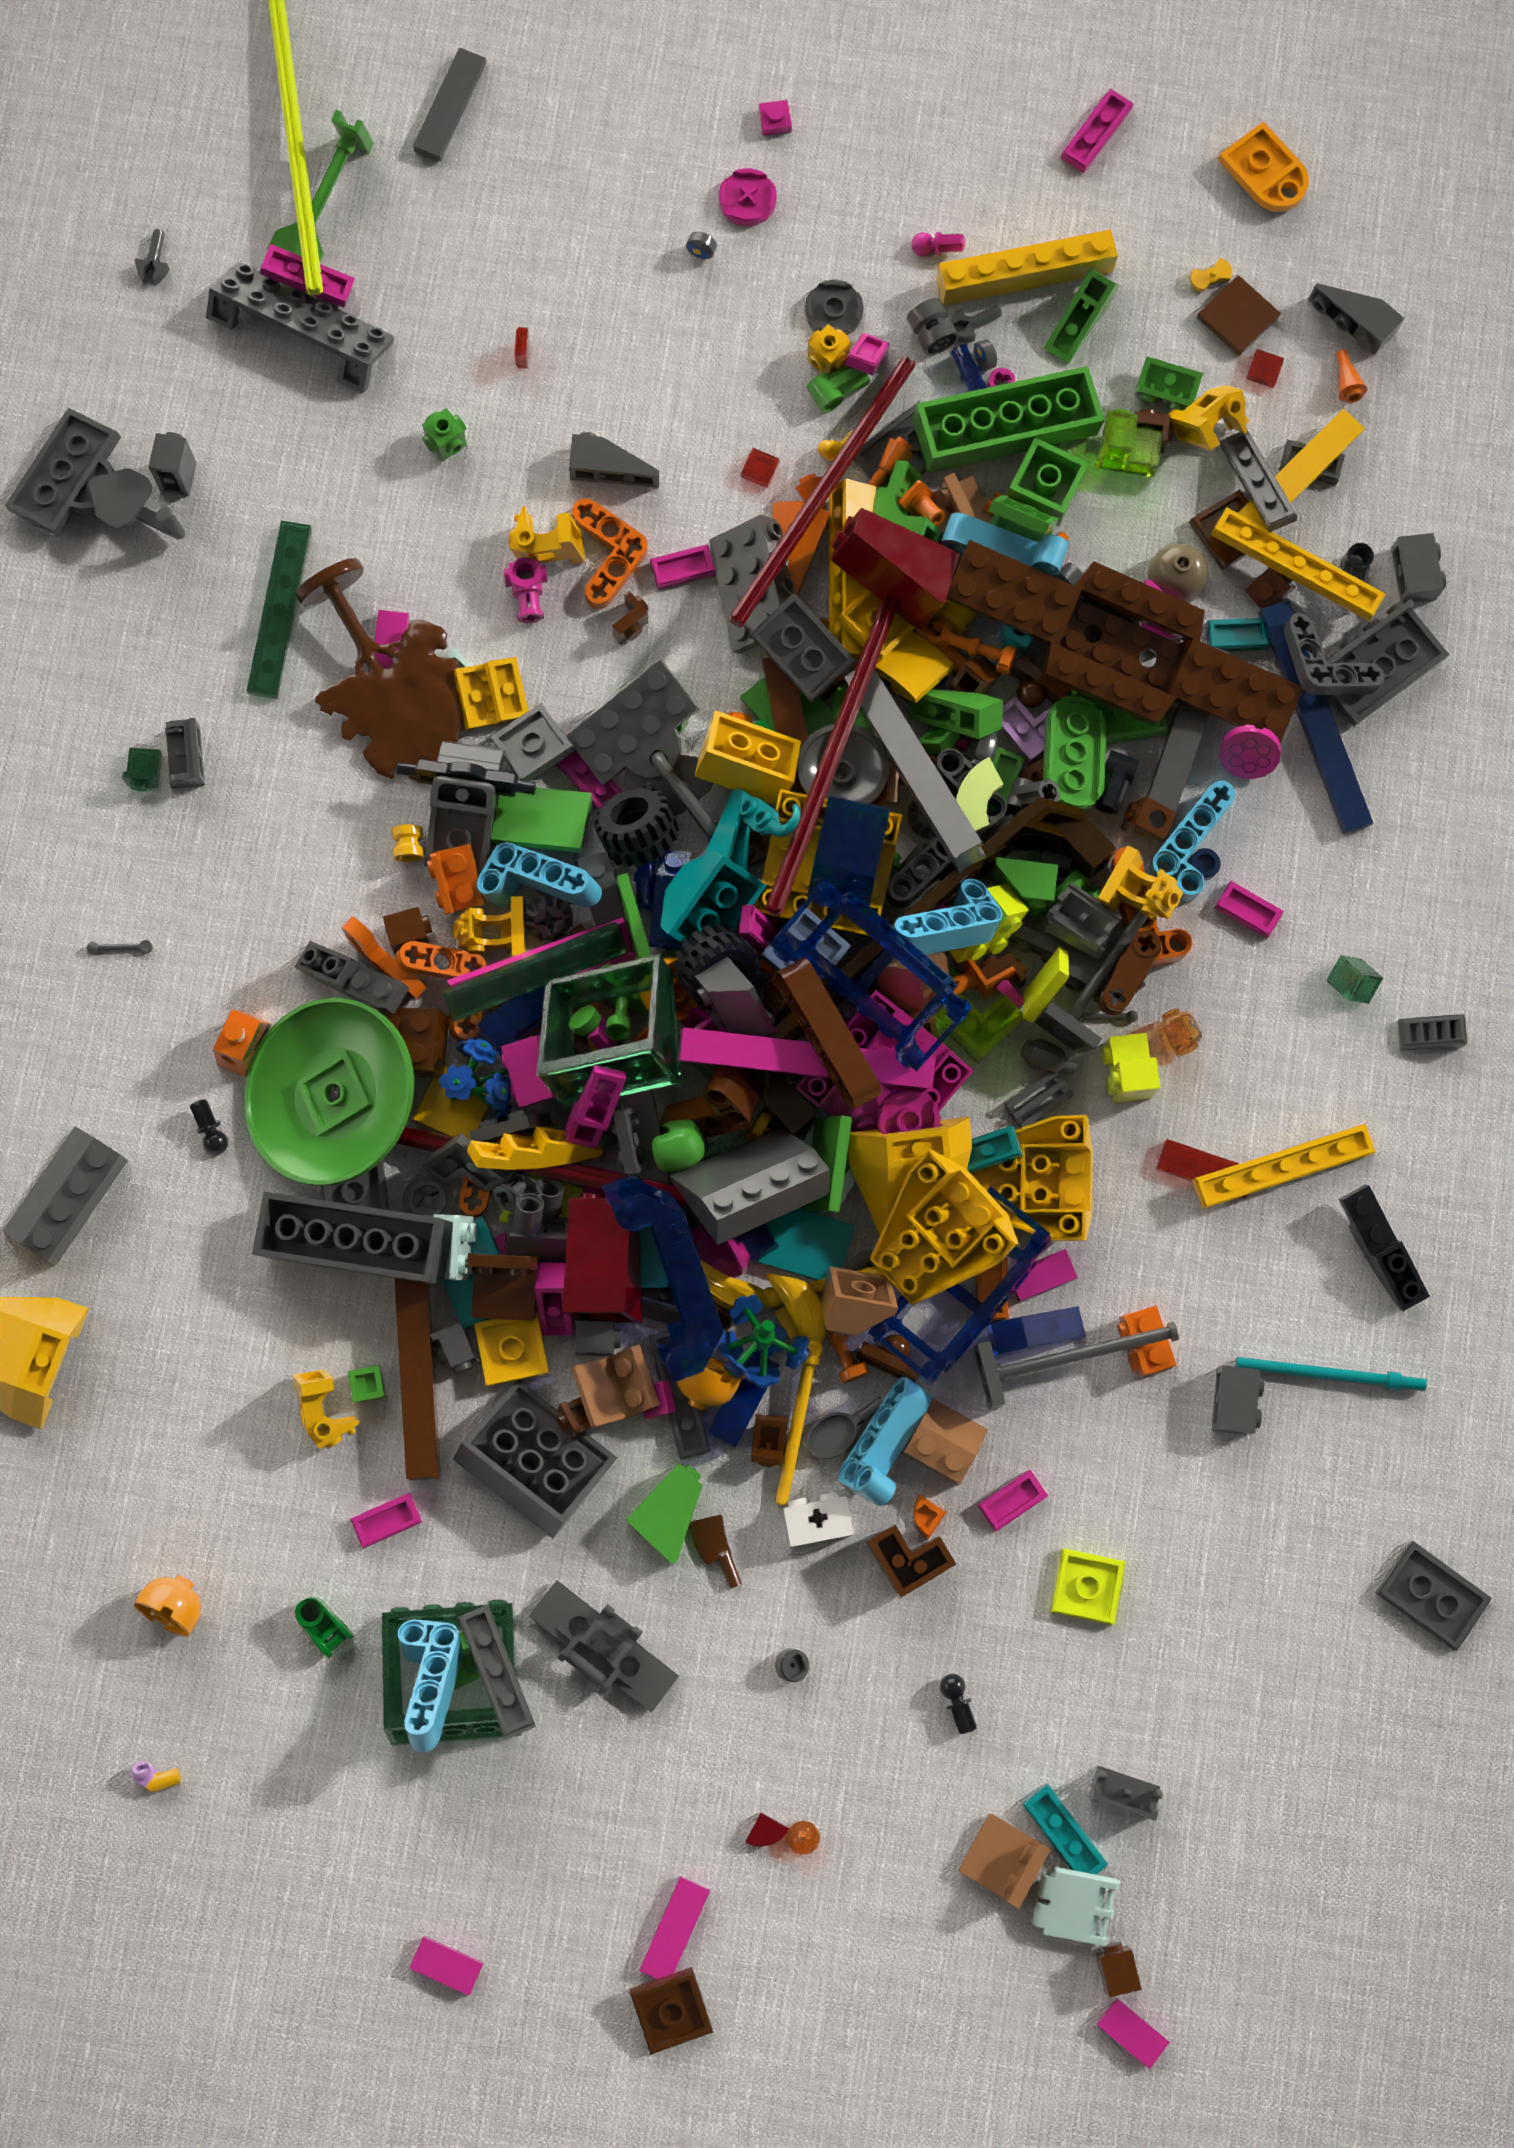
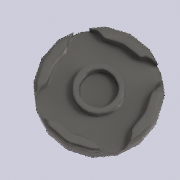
[805,279,864,335]

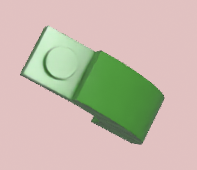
[874,460,942,543]

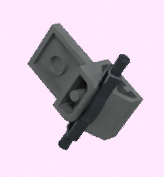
[397,741,536,874]

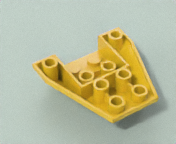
[971,1115,1093,1241]
[847,1117,972,1235]
[870,1150,1018,1306]
[0,1297,89,1429]

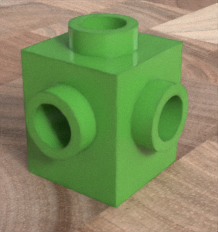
[422,408,467,462]

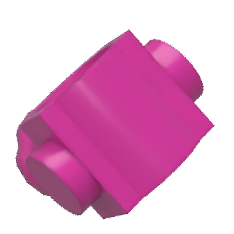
[503,557,548,623]

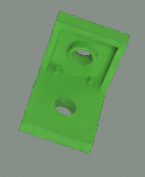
[989,494,1059,542]

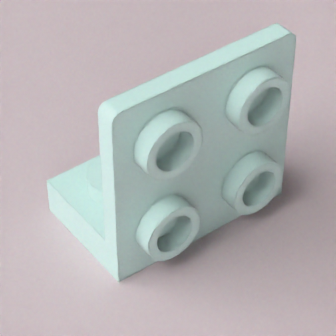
[434,1214,478,1280]

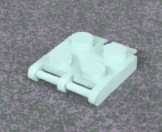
[1032,1867,1120,1946]

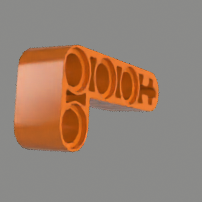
[1109,847,1192,967]

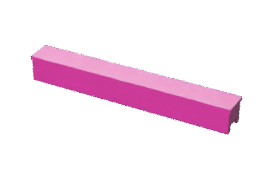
[677,1028,936,1089]

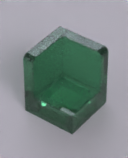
[1327,955,1383,1004]

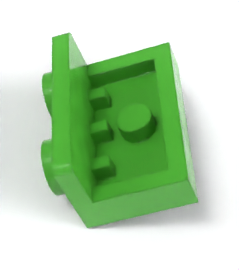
[1135,356,1203,411]

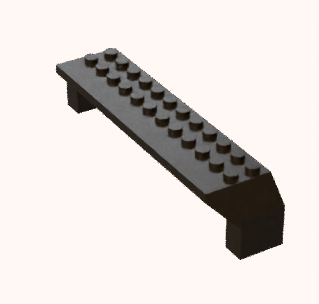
[754,796,1117,1138]

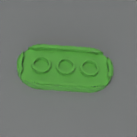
[1043,695,1106,811]

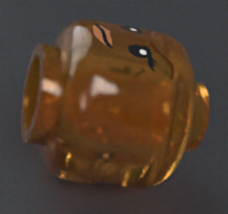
[1156,1008,1202,1057]

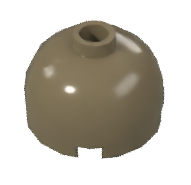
[1147,543,1208,603]

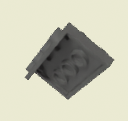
[709,515,795,654]
[1320,599,1450,727]

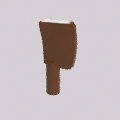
[689,1515,742,1589]

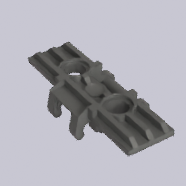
[529,1580,679,1713]

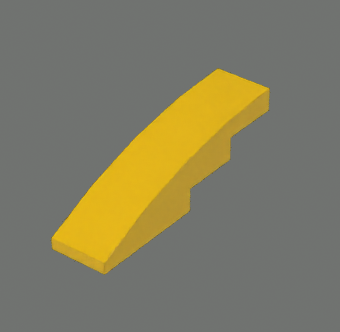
[467,1126,603,1170]

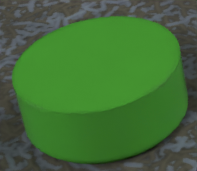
[569,1005,601,1036]

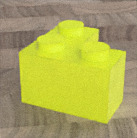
[949,883,1029,963]
[1101,1033,1161,1103]

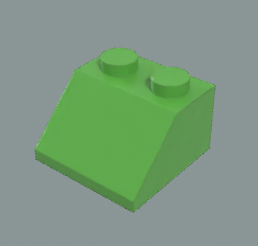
[989,857,1058,919]

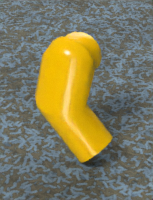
[817,431,853,460]

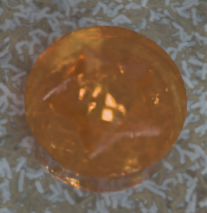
[787,1820,820,1855]

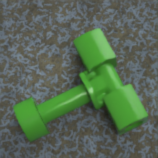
[594,963,649,1041]

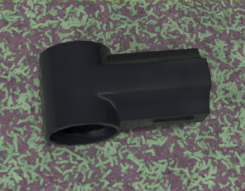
[1341,543,1374,583]
[1093,750,1140,815]

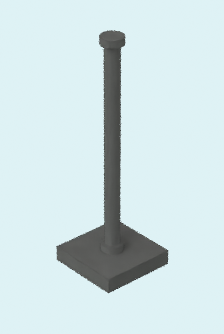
[1034,875,1158,1054]
[974,1322,1179,1410]

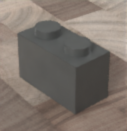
[148,432,197,496]
[1391,533,1446,604]
[1211,1365,1264,1435]

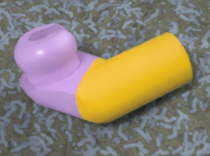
[132,1761,182,1792]

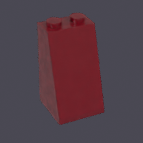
[831,507,960,630]
[562,1193,642,1323]

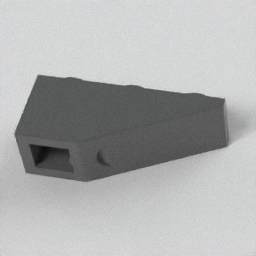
[1308,283,1405,355]

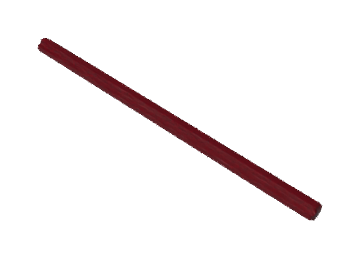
[729,356,915,628]
[766,595,898,916]
[396,1127,691,1209]

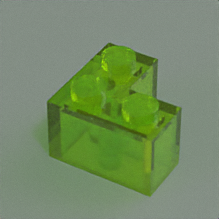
[1095,409,1163,477]
[936,993,1024,1065]

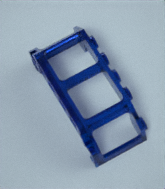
[769,880,972,1072]
[601,1175,724,1383]
[868,1186,1051,1387]

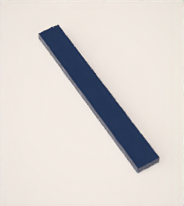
[1259,601,1374,835]

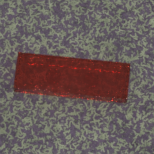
[1156,1139,1247,1200]

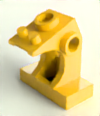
[1168,385,1249,451]
[508,506,585,564]
[1098,845,1183,920]
[453,896,526,957]
[292,1369,360,1449]

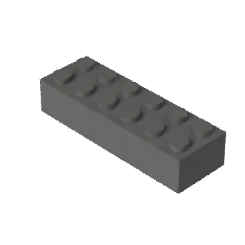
[252,1192,453,1286]

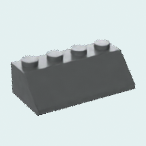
[3,1126,128,1265]

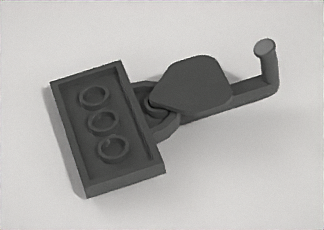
[5,408,185,540]
[566,660,719,838]

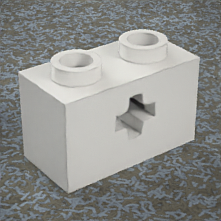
[782,1492,854,1547]

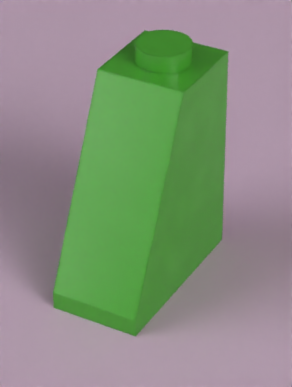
[626,1463,702,1565]

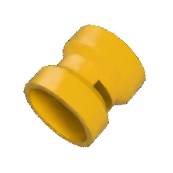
[392,824,424,862]

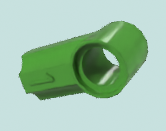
[806,365,870,413]

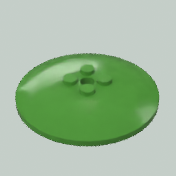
[243,998,414,1186]

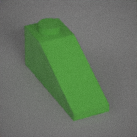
[1044,269,1120,363]
[909,689,1003,739]

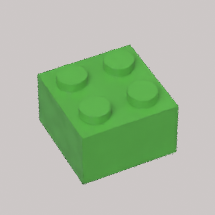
[1007,437,1089,527]

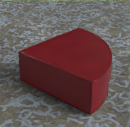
[745,1812,789,1846]

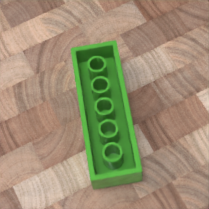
[912,366,1105,473]

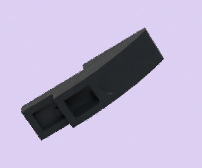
[1338,1184,1430,1312]

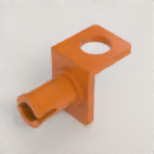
[898,479,945,526]
[949,959,1016,1000]

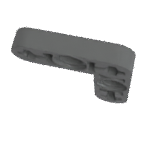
[1283,613,1385,695]

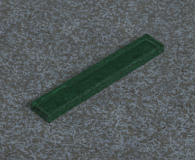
[246,520,312,699]
[441,922,627,1022]

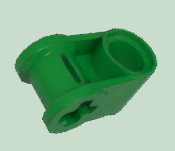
[295,1596,354,1658]

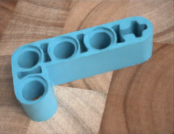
[941,513,1069,577]
[1148,781,1235,903]
[477,842,602,908]
[886,879,1003,959]
[838,1377,932,1506]
[398,1620,463,1752]

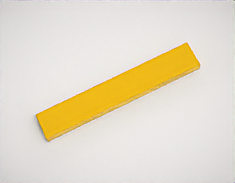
[1238,409,1365,528]
[1211,507,1386,622]
[1192,1123,1376,1209]

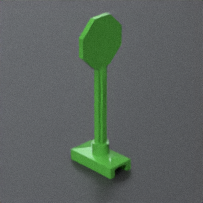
[267,109,374,262]

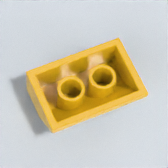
[695,710,801,805]

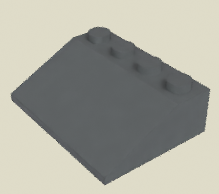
[670,1127,830,1245]
[453,1380,617,1539]

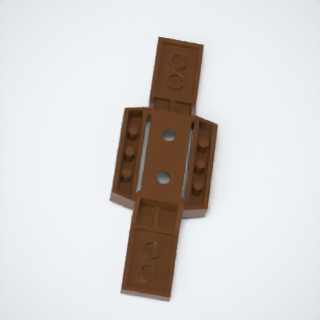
[946,540,1303,743]

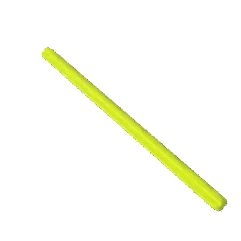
[268,0,323,296]

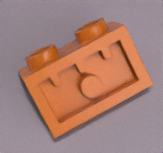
[427,843,486,915]
[1117,1305,1177,1378]

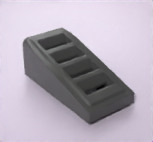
[1398,1014,1467,1050]

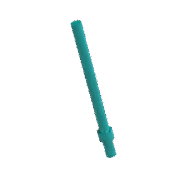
[1235,1357,1427,1391]

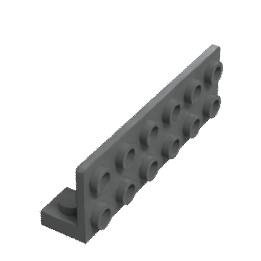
[206,262,395,393]

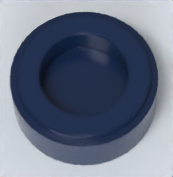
[1189,848,1221,880]

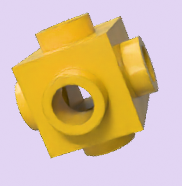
[807,324,850,374]

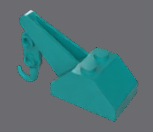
[660,788,801,943]

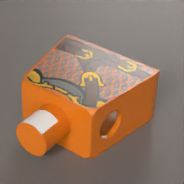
[213,1009,271,1077]

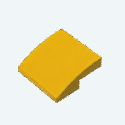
[874,631,954,703]
[454,657,529,730]

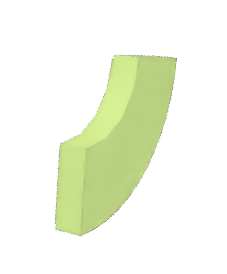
[956,757,1003,833]

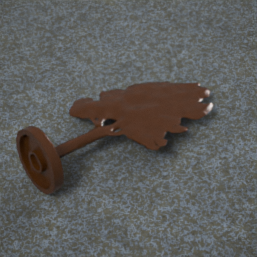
[295,558,463,781]

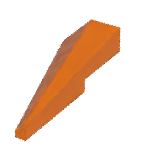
[763,501,830,654]

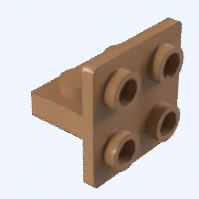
[933,473,993,542]

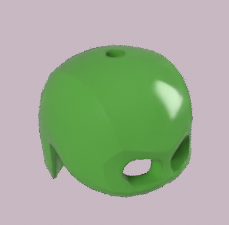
[652,1119,705,1172]

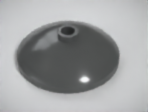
[797,724,889,807]

